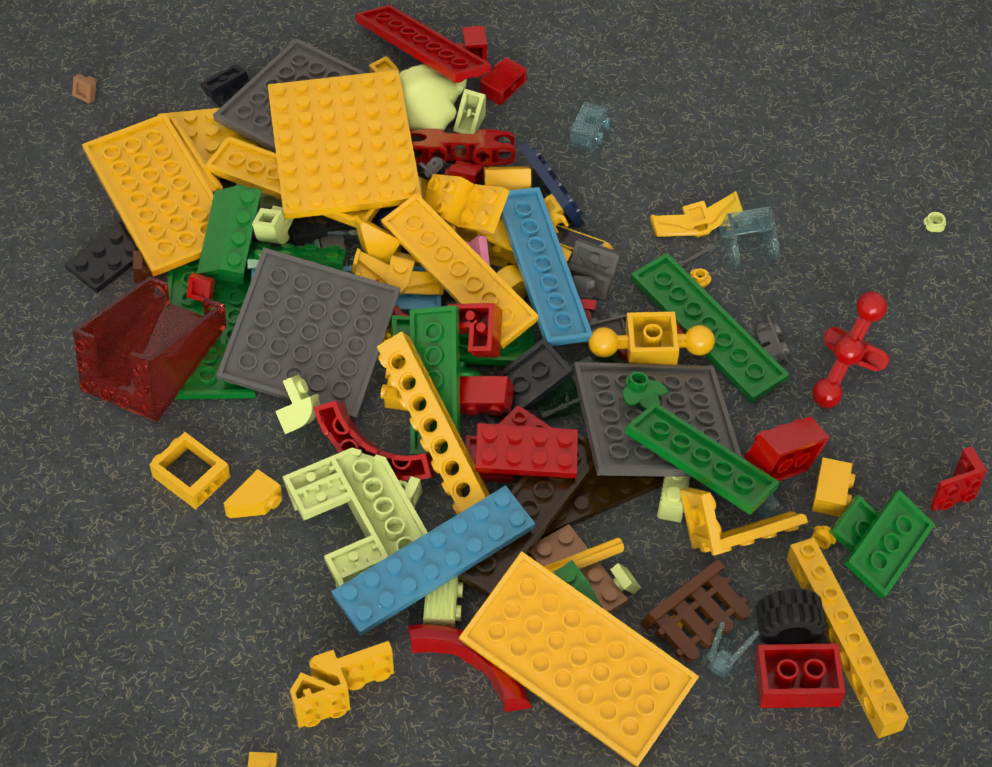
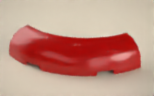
[313,401,435,481]
[408,624,531,712]

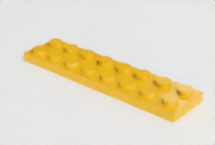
[205,136,380,228]
[381,193,539,349]

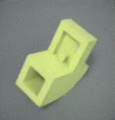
[252,206,294,244]
[275,374,320,434]

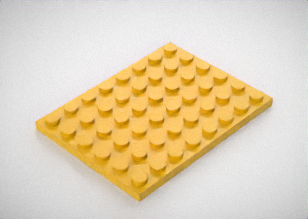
[268,70,422,220]

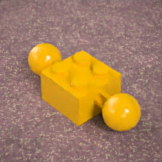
[588,312,715,365]

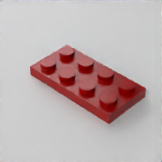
[475,423,578,478]

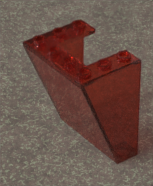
[73,276,227,422]

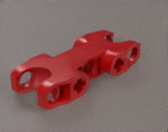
[410,129,516,166]

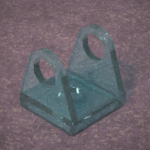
[718,206,780,268]

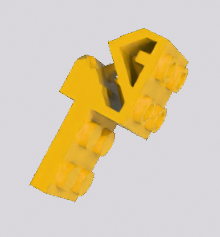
[423,174,510,234]
[290,641,394,728]

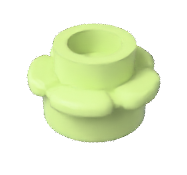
[924,212,946,233]

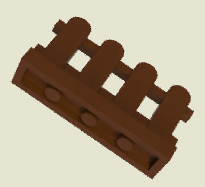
[640,559,751,662]

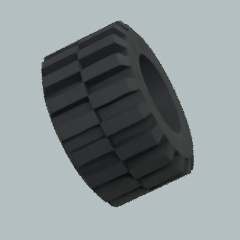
[755,589,827,645]

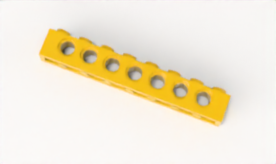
[377,332,490,515]
[786,538,909,739]

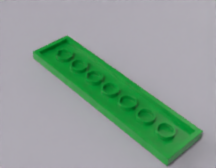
[631,253,790,403]

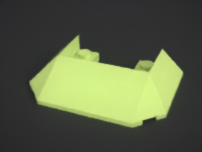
[283,448,428,588]

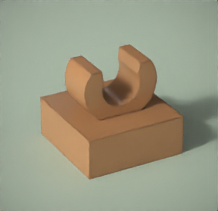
[72,74,98,104]

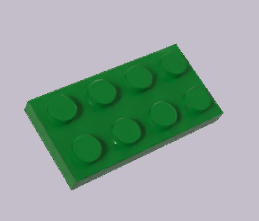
[247,243,347,271]
[843,490,935,599]

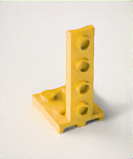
[680,487,808,556]

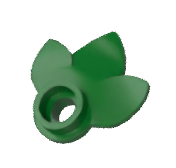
[622,371,669,410]

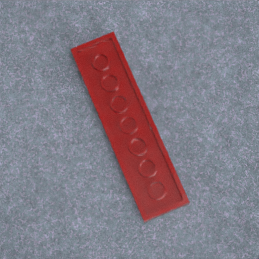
[355,5,491,83]

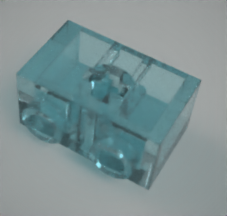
[569,101,611,152]

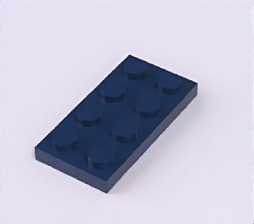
[519,142,584,228]

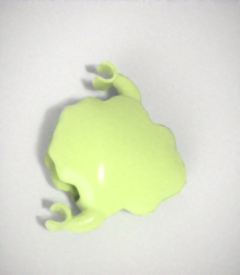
[399,64,467,131]

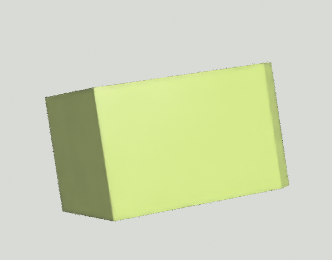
[453,89,486,134]

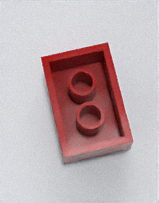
[744,416,830,481]
[754,644,845,708]

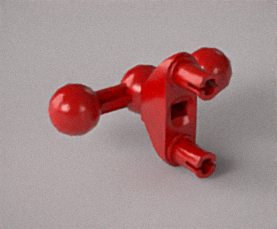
[812,291,891,409]

